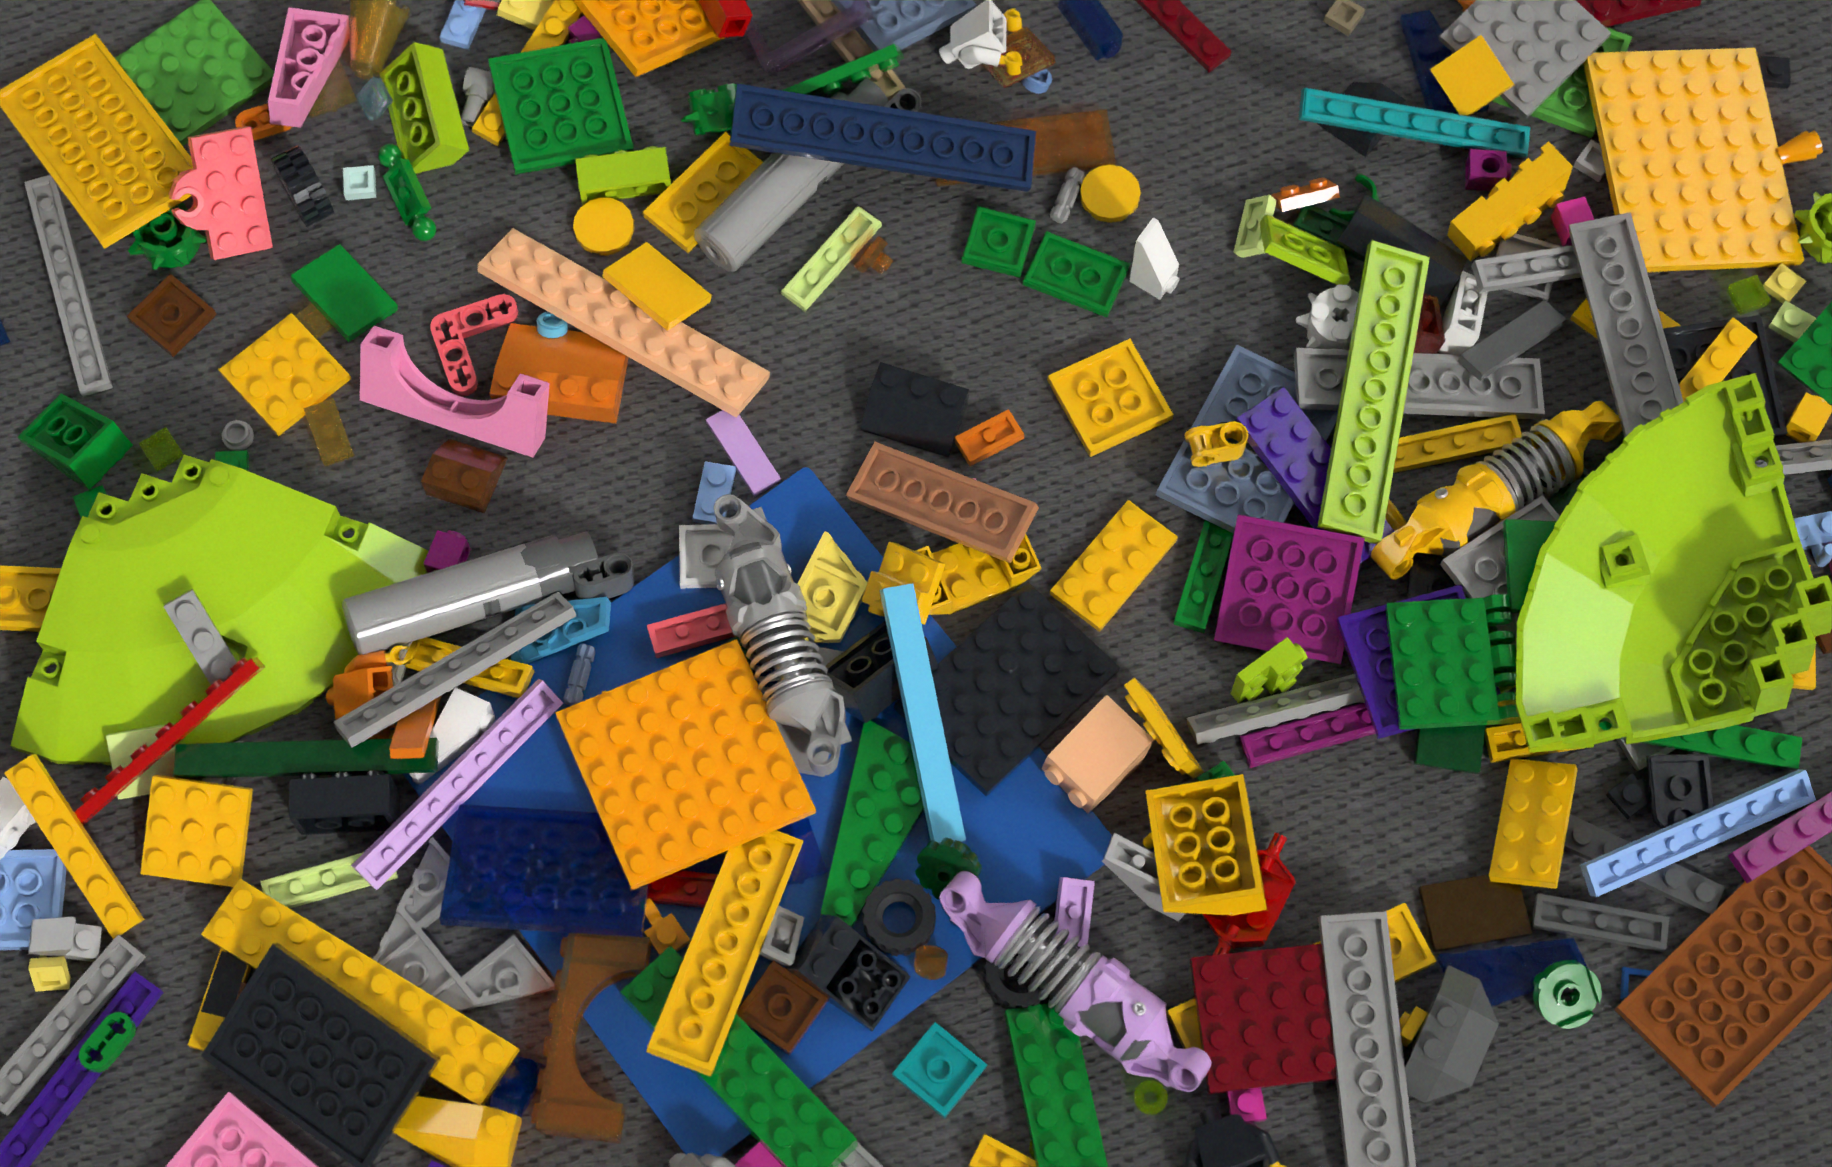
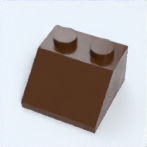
[421,439,508,513]

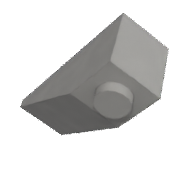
[1102,833,1185,922]

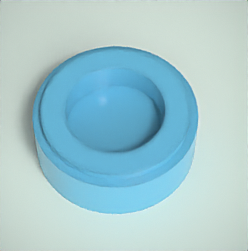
[537,311,568,338]

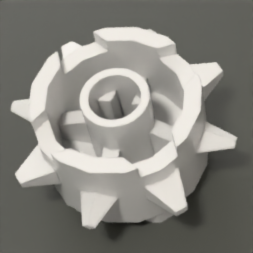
[1296,285,1359,350]

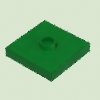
[962,206,1036,278]

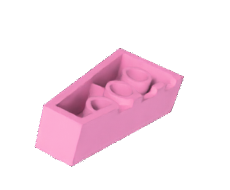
[268,8,350,128]

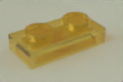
[303,398,354,467]

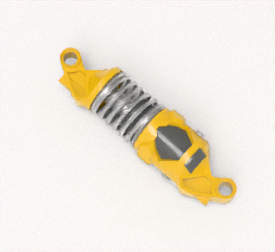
[1370,400,1622,580]

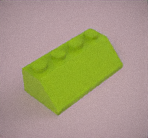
[380,42,469,174]

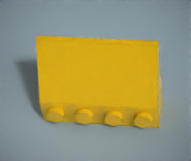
[1146,774,1267,915]

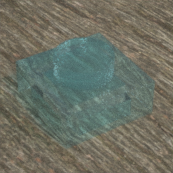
[356,77,393,120]

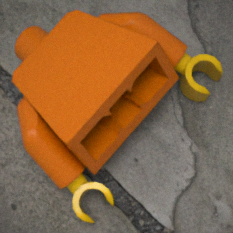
[326,646,412,739]

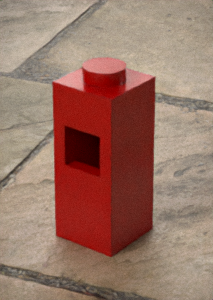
[699,0,753,38]

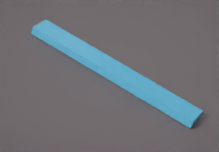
[879,583,966,844]

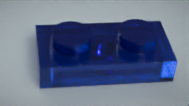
[490,1055,548,1117]

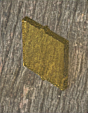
[309,59,357,118]

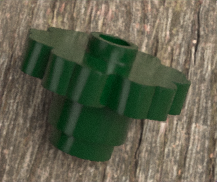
[915,838,982,900]

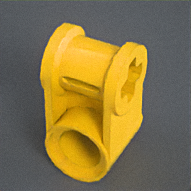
[1184,421,1248,467]

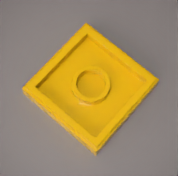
[1430,35,1515,116]

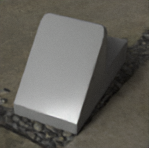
[759,905,804,966]
[28,917,102,962]

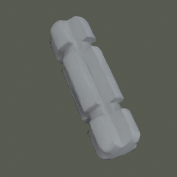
[1050,167,1085,224]

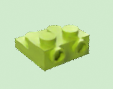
[1230,637,1307,704]

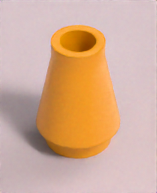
[1775,131,1823,165]

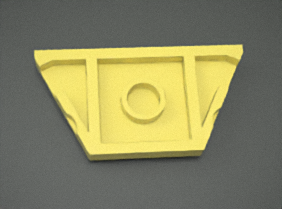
[797,531,868,643]

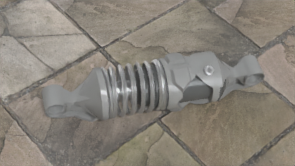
[714,494,852,776]

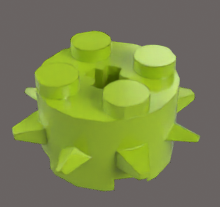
[1794,192,1832,264]

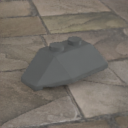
[1404,965,1499,1103]

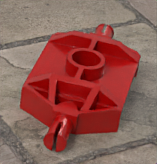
[1203,833,1295,955]

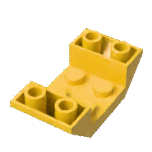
[915,534,1041,615]

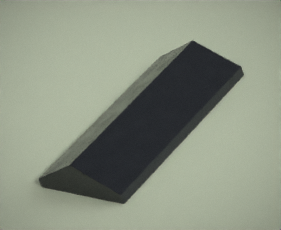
[1336,194,1467,308]

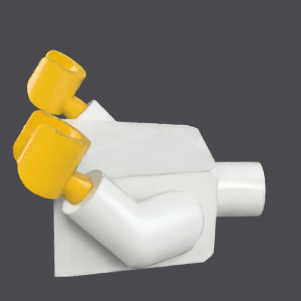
[939,0,1022,76]

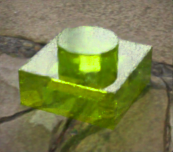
[1726,275,1771,315]
[139,427,184,472]

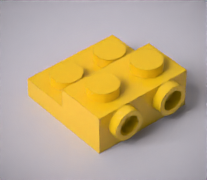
[862,542,945,625]

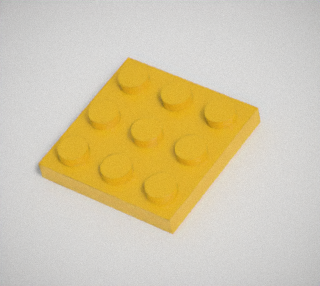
[219,313,351,436]
[1047,339,1174,457]
[1124,678,1204,779]
[140,775,253,887]

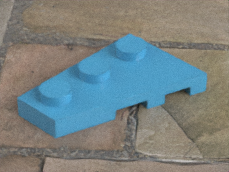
[511,597,611,664]

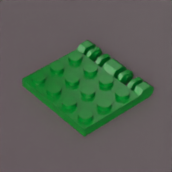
[1385,594,1520,730]

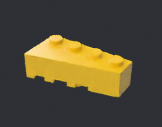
[1447,141,1573,261]

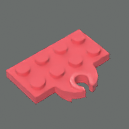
[169,126,273,260]

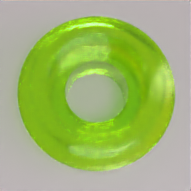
[1134,1080,1168,1115]

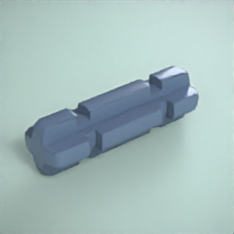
[563,644,596,706]

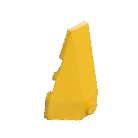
[393,1096,522,1167]

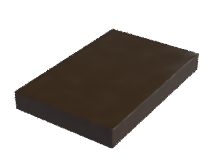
[1418,874,1532,952]

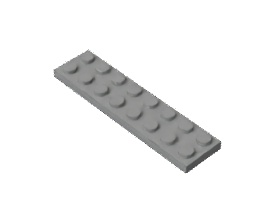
[1569,212,1683,438]
[1294,348,1545,419]
[1318,911,1416,1167]

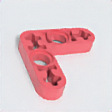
[430,294,518,396]

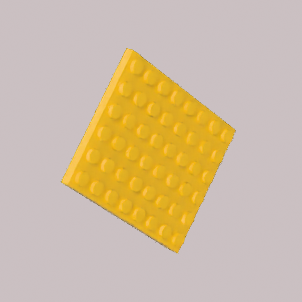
[1583,48,1804,272]

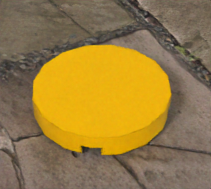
[1080,165,1141,223]
[573,197,634,256]

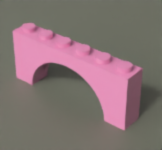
[360,326,550,458]

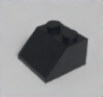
[1317,82,1406,158]

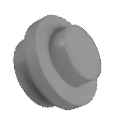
[222,420,254,451]

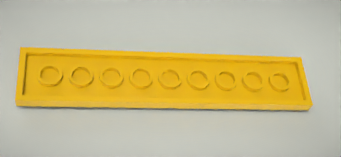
[201,879,520,1106]

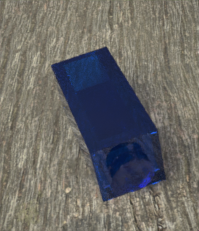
[1058,0,1123,61]

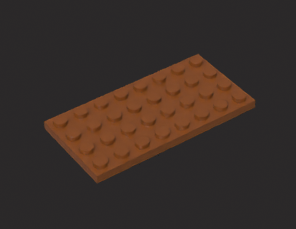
[1614,845,1832,1108]

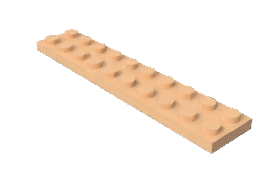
[477,228,770,418]

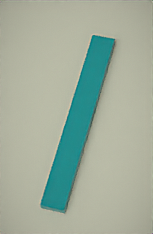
[1298,88,1530,158]

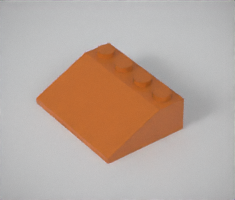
[490,323,629,423]

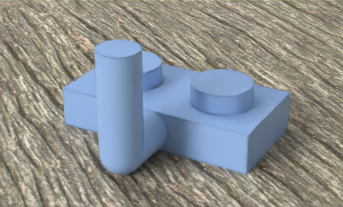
[1794,511,1832,567]

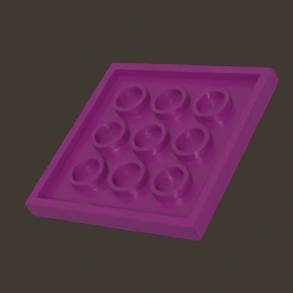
[1214,515,1365,664]

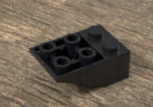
[785,914,911,1031]

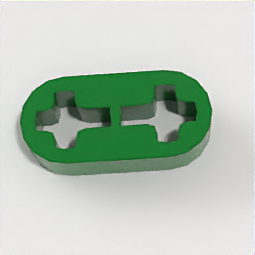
[79,1012,136,1073]

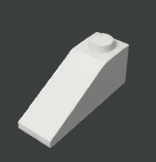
[1130,217,1180,300]
[1434,271,1488,355]
[410,687,495,784]

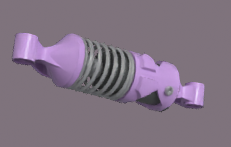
[940,871,1211,1092]

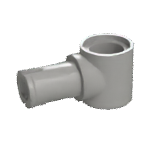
[461,67,495,127]

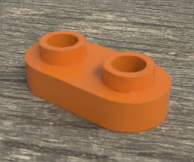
[235,104,292,141]

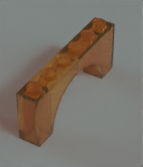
[532,927,652,1144]

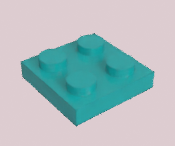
[892,1022,987,1119]

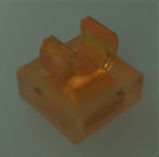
[854,236,893,274]

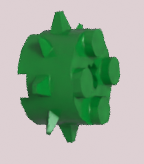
[681,83,743,136]
[128,202,207,270]

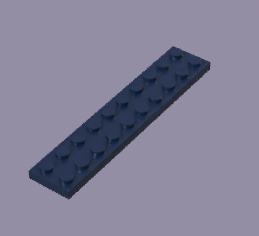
[729,84,1036,192]

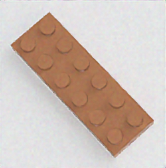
[846,442,1039,563]

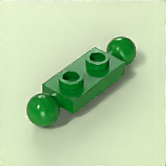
[378,144,436,241]

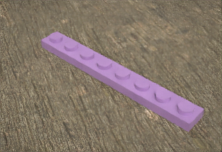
[351,679,563,890]

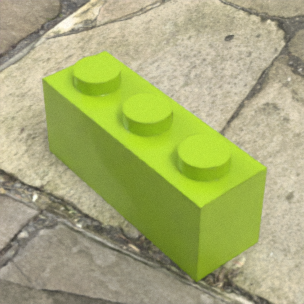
[575,146,671,204]

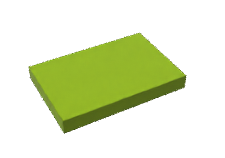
[1259,214,1350,285]

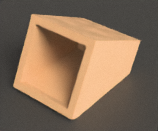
[1041,695,1154,813]

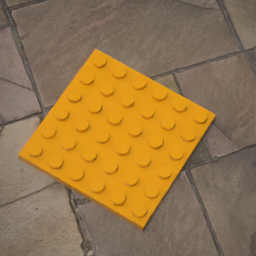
[555,639,816,891]

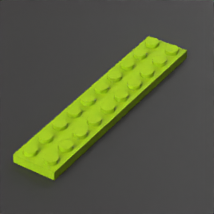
[1317,240,1430,545]

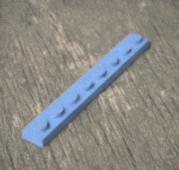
[1580,769,1816,897]

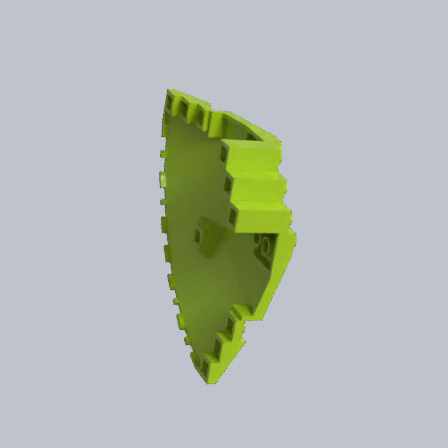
[1516,373,1832,753]
[10,455,428,765]

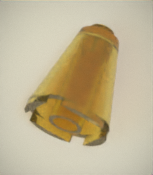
[350,0,410,80]

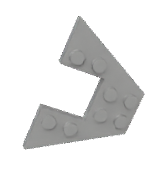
[373,837,557,1012]

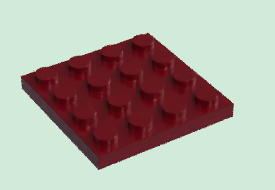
[1189,944,1337,1094]

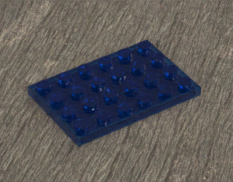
[439,804,649,937]

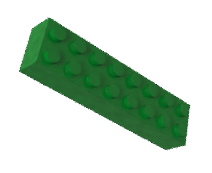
[620,945,858,1167]

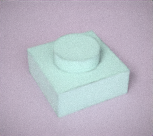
[343,165,376,200]

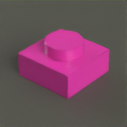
[1226,1088,1267,1122]

